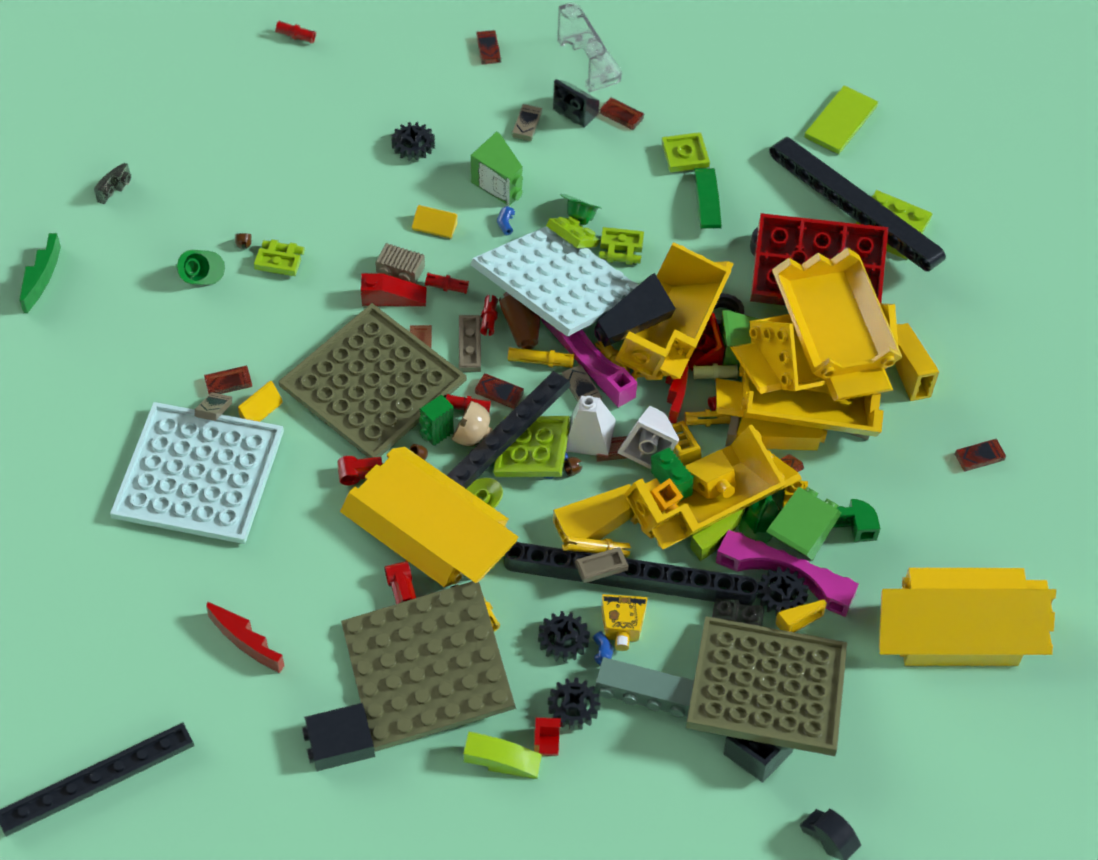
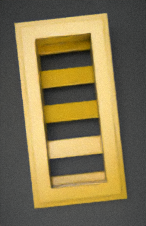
[672,421,701,466]
[775,600,827,633]

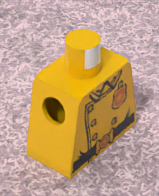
[601,594,647,651]

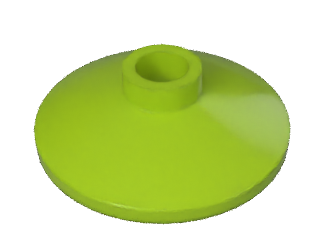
[467,478,503,508]

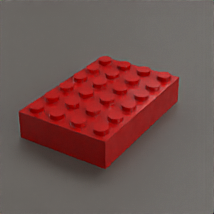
[750,213,888,306]

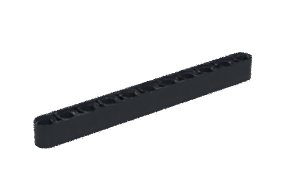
[769,137,946,272]
[504,542,758,606]

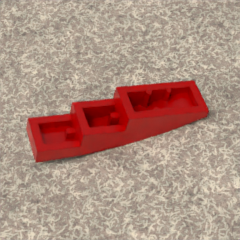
[665,363,688,424]
[206,602,285,673]

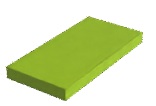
[804,85,878,155]

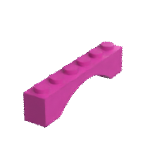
[541,318,637,408]
[716,530,859,617]

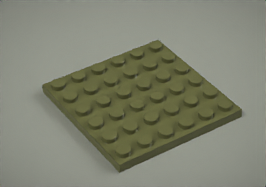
[279,303,467,458]
[341,581,516,752]
[686,616,847,756]

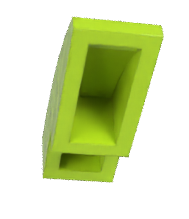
[690,508,745,561]
[464,731,542,779]

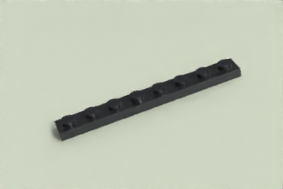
[447,371,571,489]
[0,722,194,837]

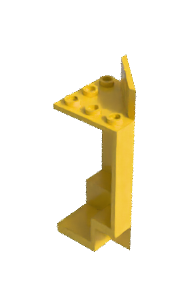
[615,242,733,380]
[730,303,899,394]
[624,424,802,549]
[879,568,1057,666]

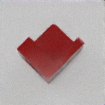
[534,717,560,756]

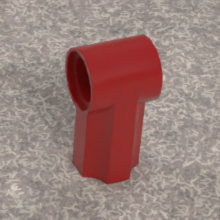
[337,456,382,486]
[384,561,416,604]

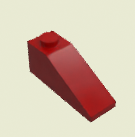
[361,273,427,307]

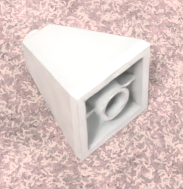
[566,396,616,457]
[618,406,679,469]

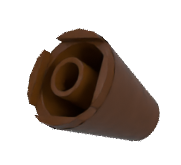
[499,292,540,350]

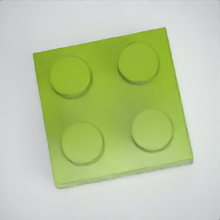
[661,132,710,172]
[546,217,601,248]

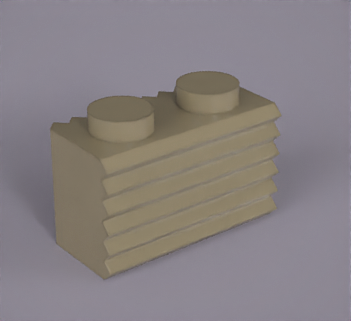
[375,243,425,284]

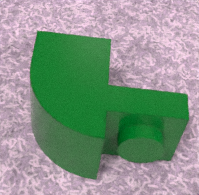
[833,499,881,542]

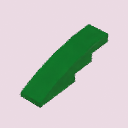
[694,168,722,229]
[19,233,61,313]

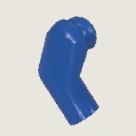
[497,206,515,236]
[593,631,614,666]

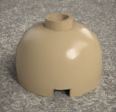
[452,401,492,446]

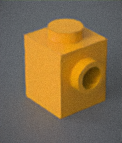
[650,478,683,514]

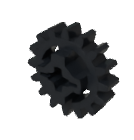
[391,122,435,161]
[757,567,809,616]
[538,611,590,662]
[547,677,601,730]

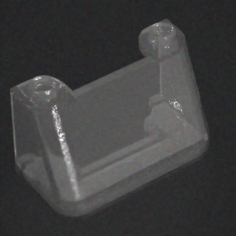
[557,3,622,92]

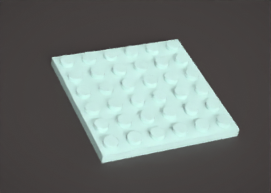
[470,226,639,337]
[110,402,284,544]

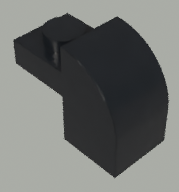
[800,808,862,860]

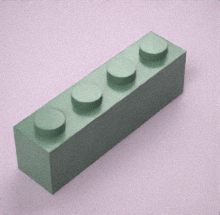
[595,657,694,717]

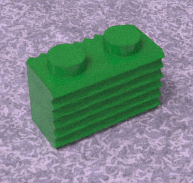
[419,394,454,446]
[651,448,693,501]

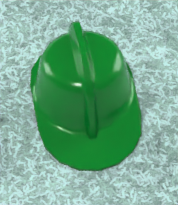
[560,194,602,225]
[175,250,225,285]
[739,495,781,543]

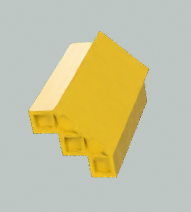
[772,248,902,401]
[715,364,884,437]
[340,447,519,587]

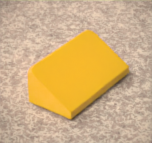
[412,205,458,239]
[238,381,283,422]

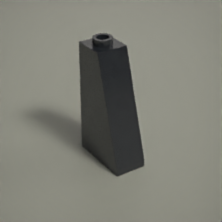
[594,273,676,347]

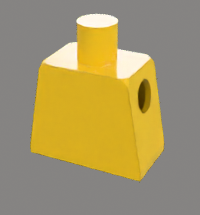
[685,449,737,499]

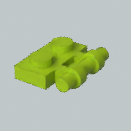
[599,227,644,265]
[254,239,305,277]

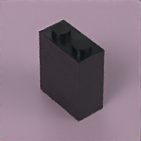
[302,703,375,771]

